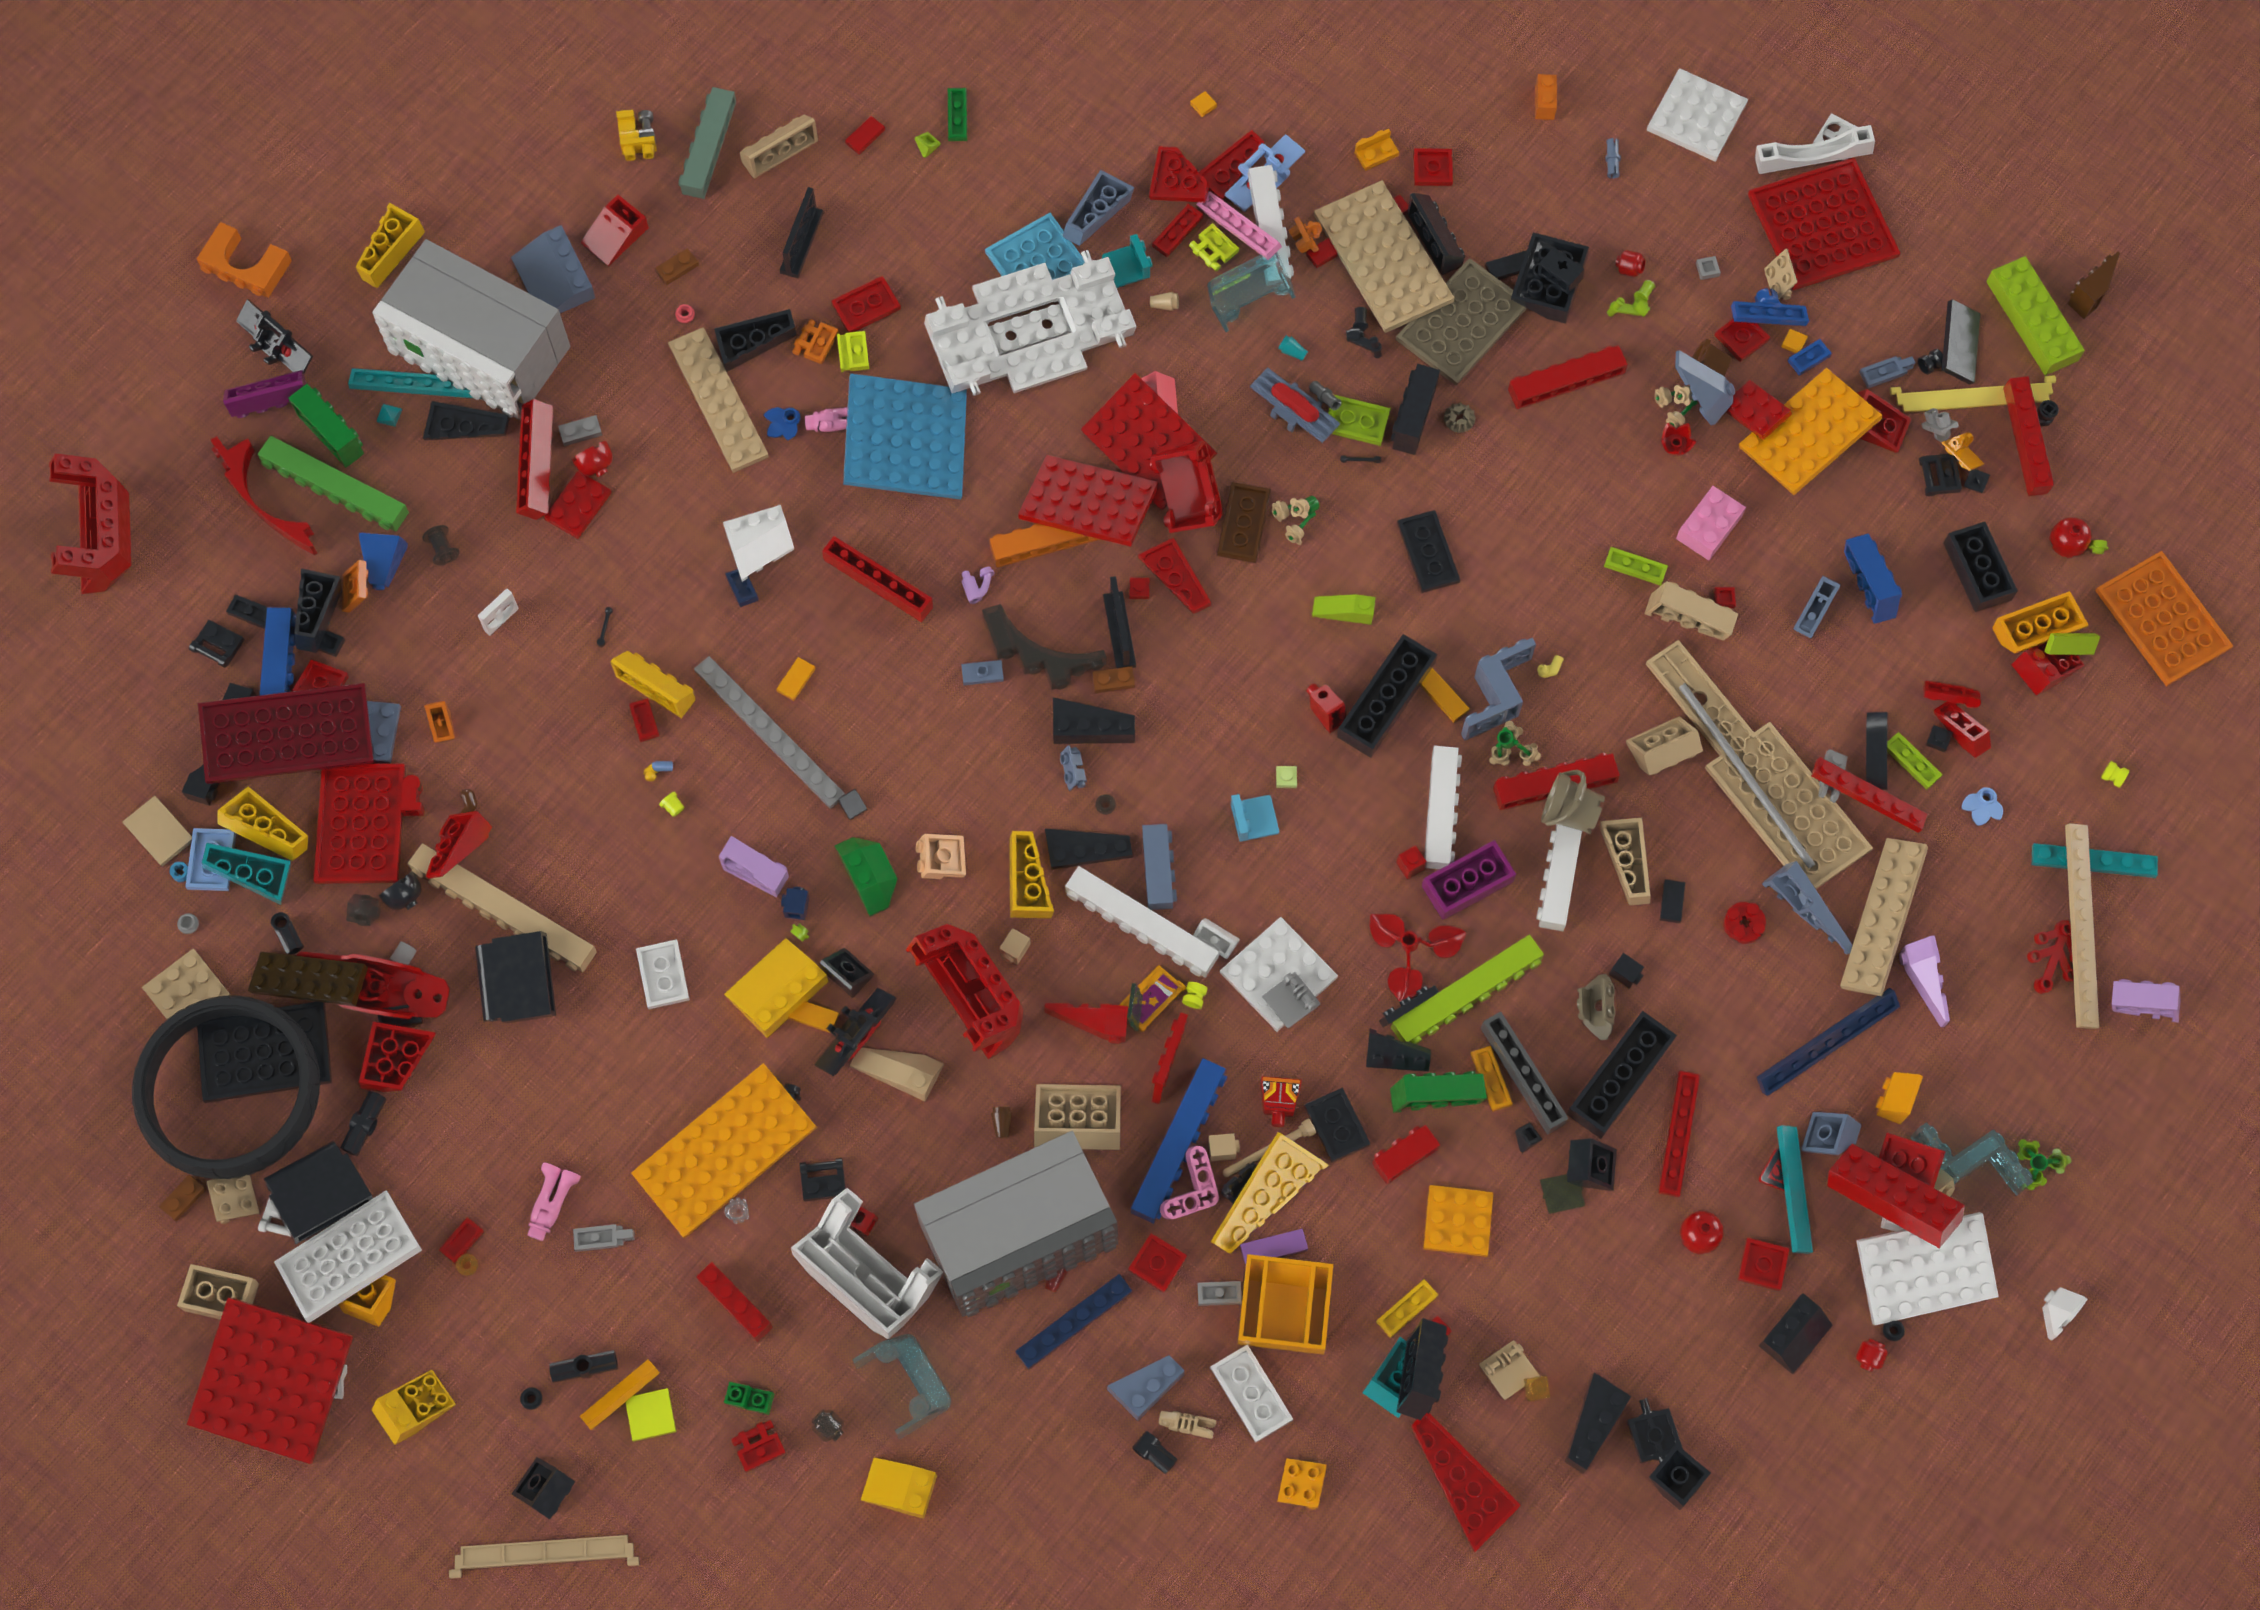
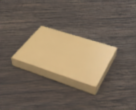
[123,796,192,867]

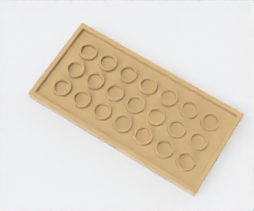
[1314,181,1454,333]

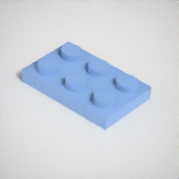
[185,828,236,891]

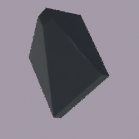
[1515,1122,1542,1153]

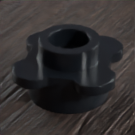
[784,1084,801,1100]

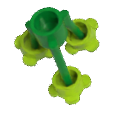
[2017,1139,2072,1190]

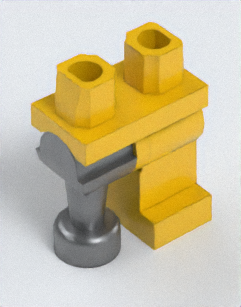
[616,110,657,161]

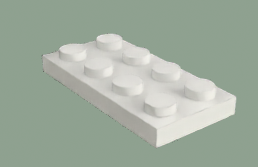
[1210,1344,1293,1443]

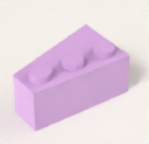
[719,836,789,898]
[2112,979,2181,1023]

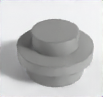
[177,913,199,934]

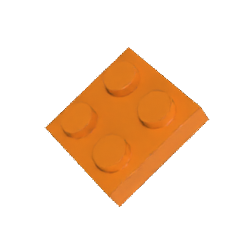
[342,560,368,613]

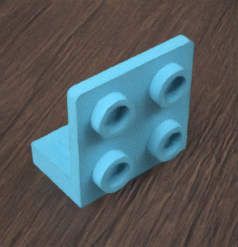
[1230,794,1279,842]

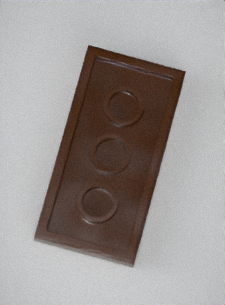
[1217,482,1271,563]

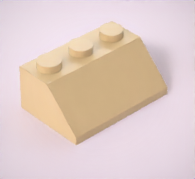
[1626,716,1703,775]

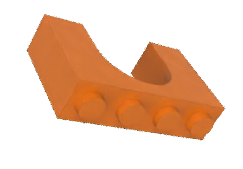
[197,222,292,298]

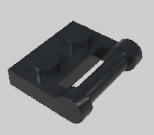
[1919,454,1962,497]
[189,620,244,668]
[800,1158,846,1202]

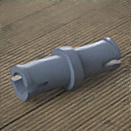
[1605,138,1621,179]

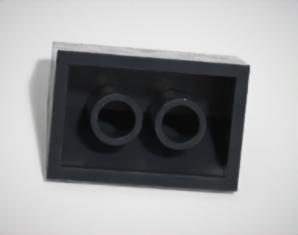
[1759,1293,1833,1374]

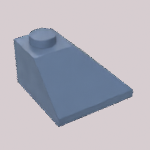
[1801,1112,1861,1155]

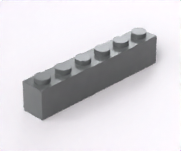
[1480,1012,1569,1135]

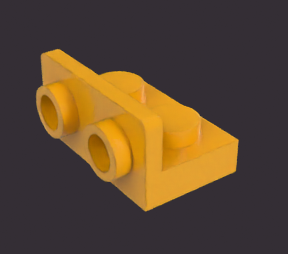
[1354,129,1399,171]

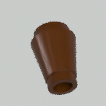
[991,1107,1012,1138]

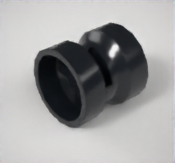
[1918,349,1943,375]
[2037,400,2059,426]

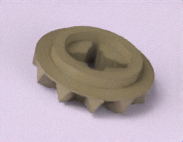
[1444,402,1476,433]

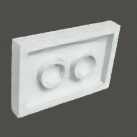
[636,939,690,1009]

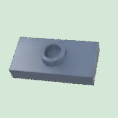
[961,660,1004,685]

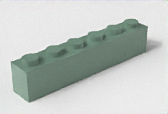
[678,87,736,199]

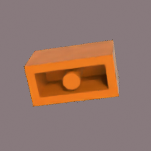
[1535,74,1557,120]

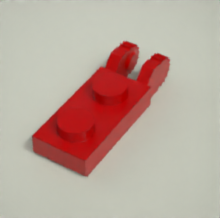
[1923,680,1981,708]

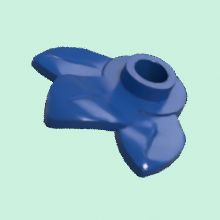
[764,407,801,440]

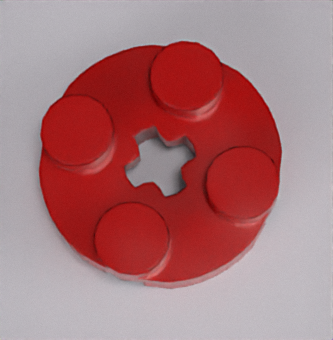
[1723,902,1766,944]

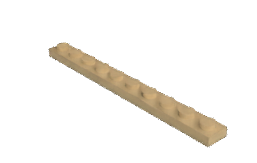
[2065,823,2099,1029]

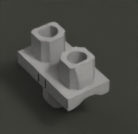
[1921,408,1959,442]

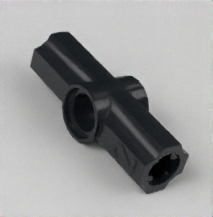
[340,1091,387,1156]
[549,1350,618,1383]

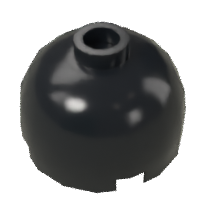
[378,871,422,910]

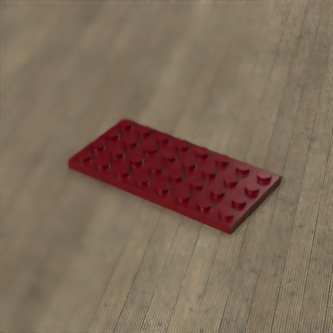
[198,683,374,784]

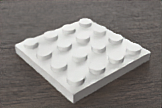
[1647,68,1748,162]
[1220,917,1338,1032]

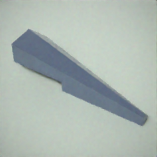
[1762,861,1853,955]

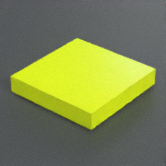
[625,1388,676,1442]

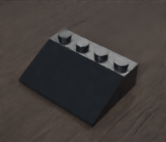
[1511,232,1589,324]

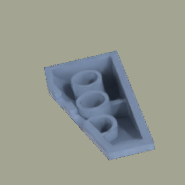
[1675,350,1735,425]

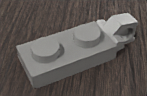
[573,1224,635,1252]

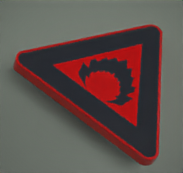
[1758,1149,1785,1192]

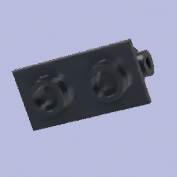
[1221,1162,1257,1204]

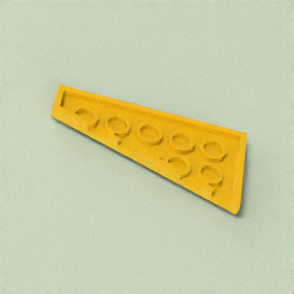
[1211,1132,1328,1254]

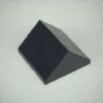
[820,948,874,998]

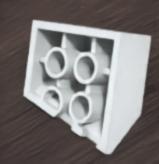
[723,505,794,582]

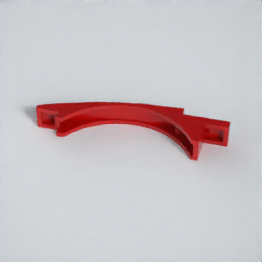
[210,436,318,556]

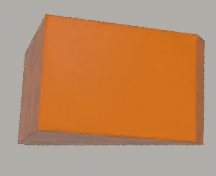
[424,700,455,743]

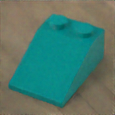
[1362,1337,1406,1418]

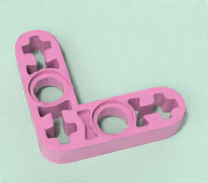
[1160,1146,1219,1219]

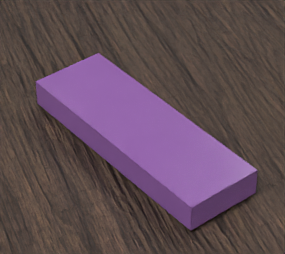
[1240,1229,1308,1266]

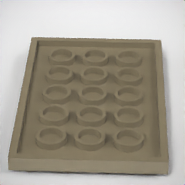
[1396,258,1528,386]

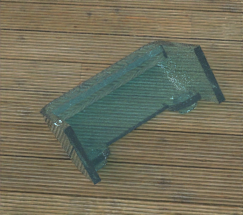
[1207,252,1296,332]
[852,1334,951,1439]

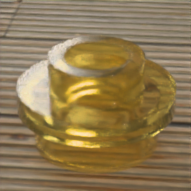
[456,1254,478,1276]

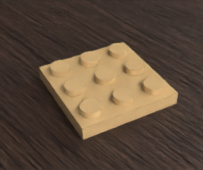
[142,948,231,1019]

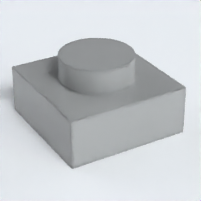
[1696,256,1721,280]

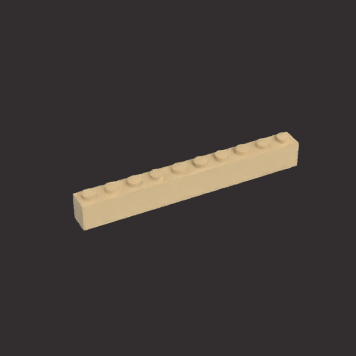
[408,843,597,972]

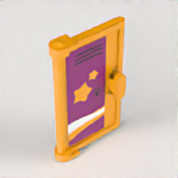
[1119,965,1186,1032]

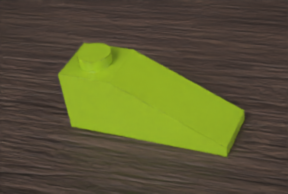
[1312,594,1376,625]

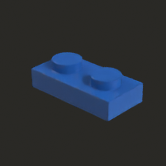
[1788,339,1832,376]

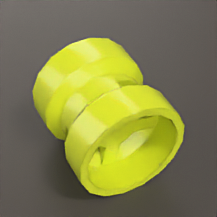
[2101,761,2130,788]
[1182,982,1208,1009]

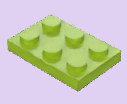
[1328,394,1390,446]

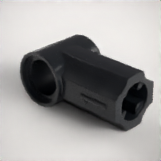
[271,912,304,955]
[1132,1431,1178,1475]

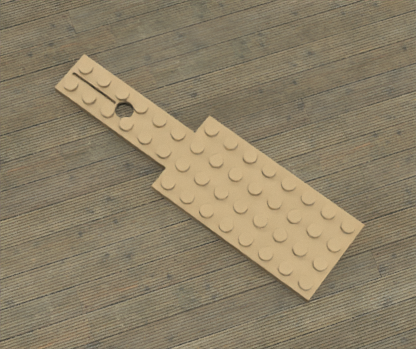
[1646,640,1873,889]

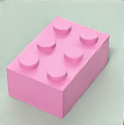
[1676,486,1746,560]

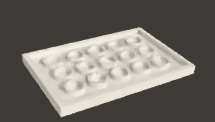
[274,1190,422,1323]
[1856,1212,1999,1325]

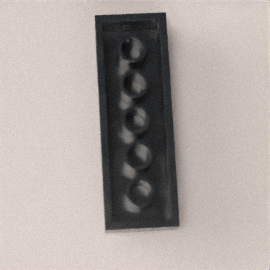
[1337,634,1438,758]
[1567,1011,1677,1139]

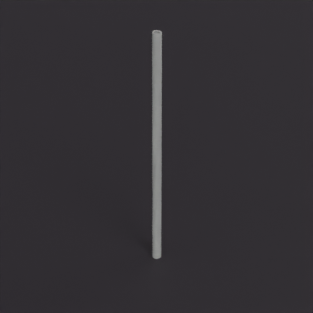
[1679,683,1815,869]

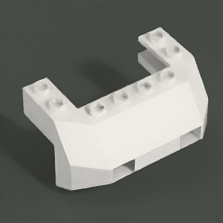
[791,1188,943,1339]

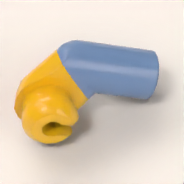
[644,761,673,781]

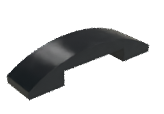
[1866,712,1888,790]

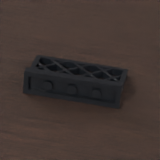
[780,187,824,279]
[1103,576,1136,668]

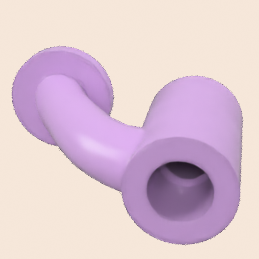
[961,567,995,604]

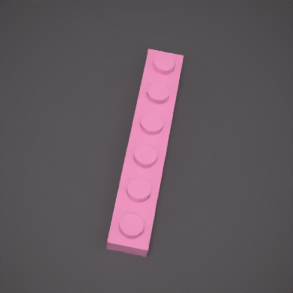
[1196,191,1282,260]

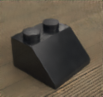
[1567,1138,1617,1191]
[1648,1444,1711,1510]
[512,1457,575,1519]

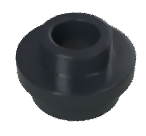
[1882,1320,1905,1342]
[520,1387,543,1410]

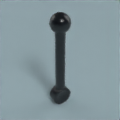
[1340,455,1381,463]
[597,607,613,647]

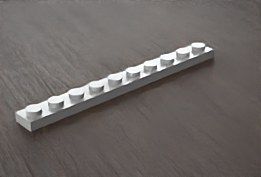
[694,656,845,809]

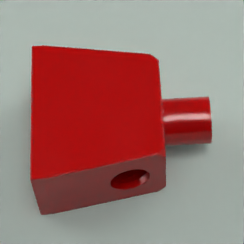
[1306,683,1346,733]

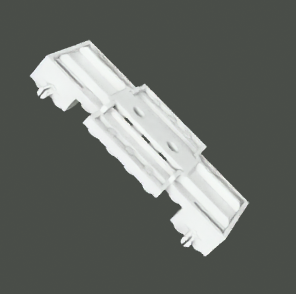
[924,250,1137,396]

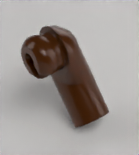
[460,789,478,813]

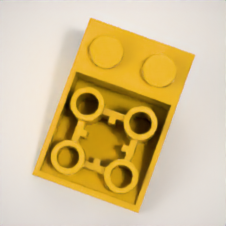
[372,1370,456,1445]

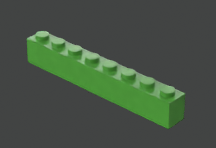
[257,435,409,532]

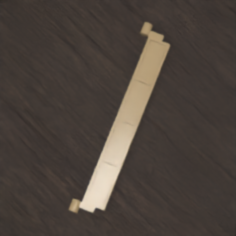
[449,1535,640,1579]

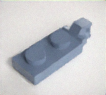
[1859,356,1916,389]

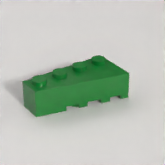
[1390,1071,1487,1113]

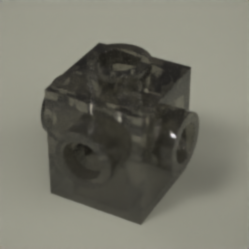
[346,894,381,926]

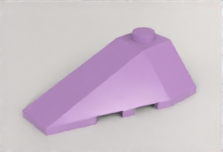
[1899,936,1950,1027]

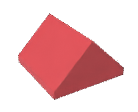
[1141,371,1178,414]

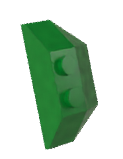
[834,837,898,917]

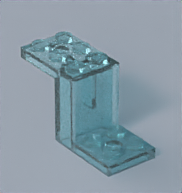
[1910,1122,2034,1196]

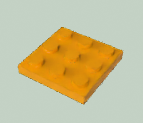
[1423,1185,1493,1257]

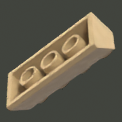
[740,115,818,179]

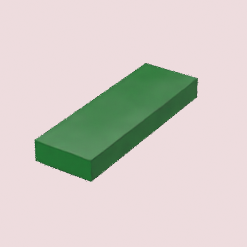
[948,88,967,141]

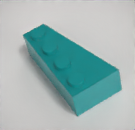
[202,843,291,905]

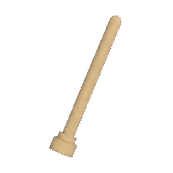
[1223,1118,1316,1177]

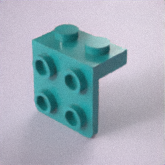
[1102,234,1153,288]

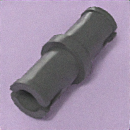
[1309,381,1341,410]

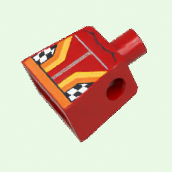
[1260,1076,1302,1127]

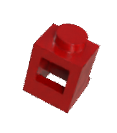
[850,1206,879,1236]

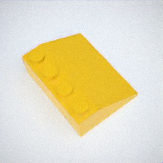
[724,938,829,1038]

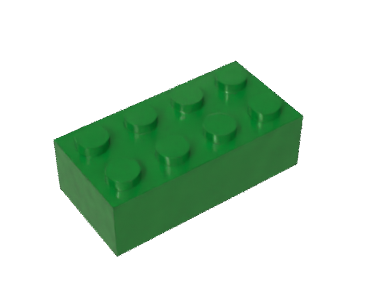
[288,384,364,468]

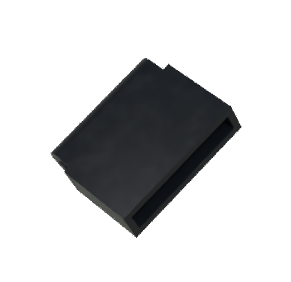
[475,931,556,1023]
[263,1141,373,1244]

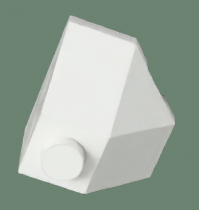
[2042,1287,2088,1341]

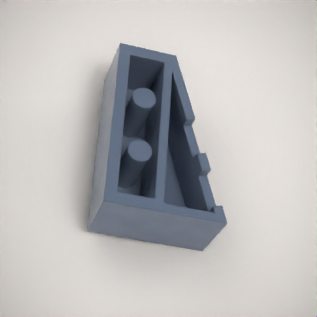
[1107,1355,1185,1421]

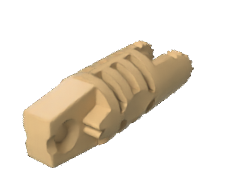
[1159,1411,1216,1439]

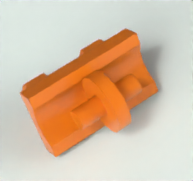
[1288,216,1322,254]

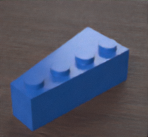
[1844,533,1902,624]

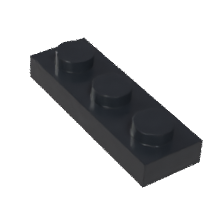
[1379,985,1439,1028]

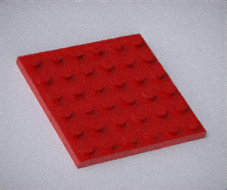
[1748,157,1901,290]
[186,1297,354,1464]

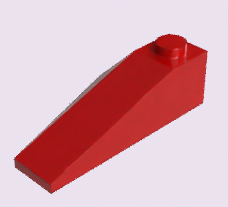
[1044,1003,1128,1044]

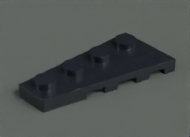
[423,401,510,440]
[1045,829,1133,870]

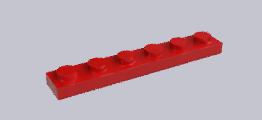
[1811,757,1927,833]

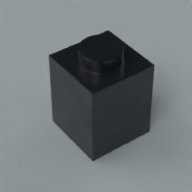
[1609,952,1644,989]

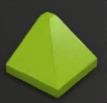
[915,132,941,158]

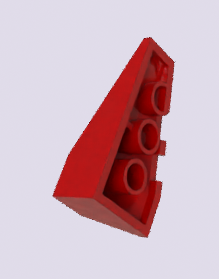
[426,811,492,879]

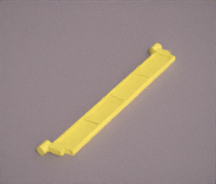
[1890,375,2056,413]

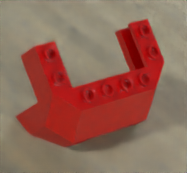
[49,453,131,594]
[906,924,1024,1060]

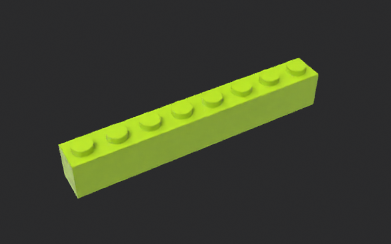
[1391,934,1544,1045]

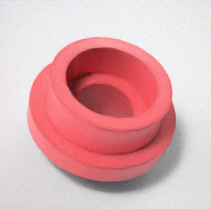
[675,304,695,323]

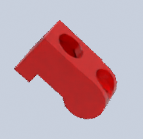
[400,775,425,816]

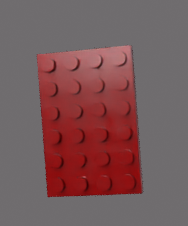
[1080,373,1218,511]
[1018,455,1158,547]
[314,763,406,884]

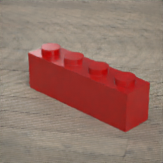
[696,1262,773,1343]

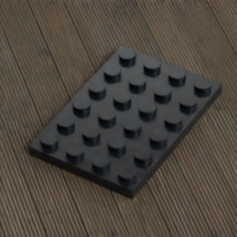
[197,1002,332,1103]

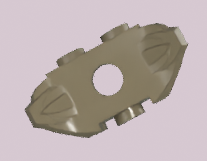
[1577,974,1615,1040]

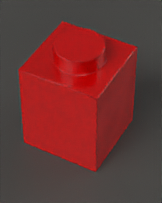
[1396,845,1427,879]

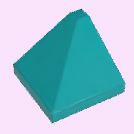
[377,404,402,427]

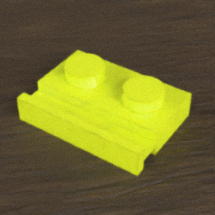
[837,331,869,372]

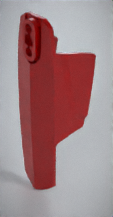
[296,951,450,1019]

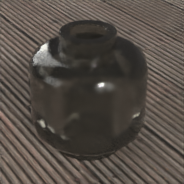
[811,1409,844,1442]

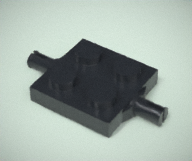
[1627,1398,1683,1463]

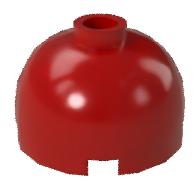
[571,441,613,477]
[2049,517,2092,558]
[1680,1211,1724,1255]

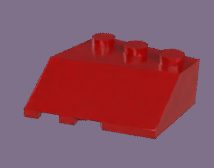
[359,1022,436,1092]

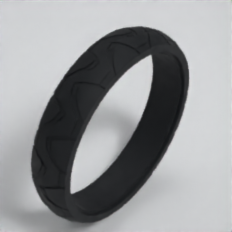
[132,996,320,1179]

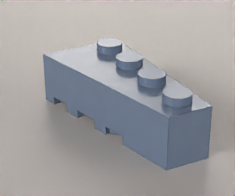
[1063,170,1134,246]

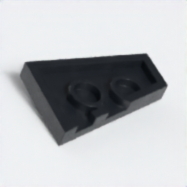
[1366,1028,1431,1072]

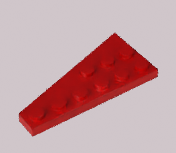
[1410,1413,1521,1553]

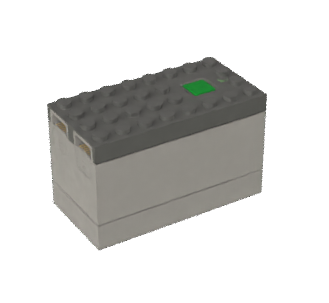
[914,1130,1119,1317]

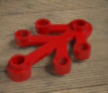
[2027,920,2074,994]

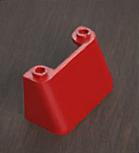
[1149,441,1223,533]

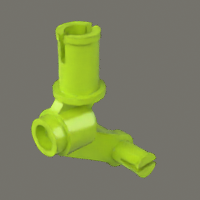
[1607,280,1655,317]

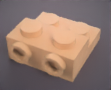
[916,834,966,879]

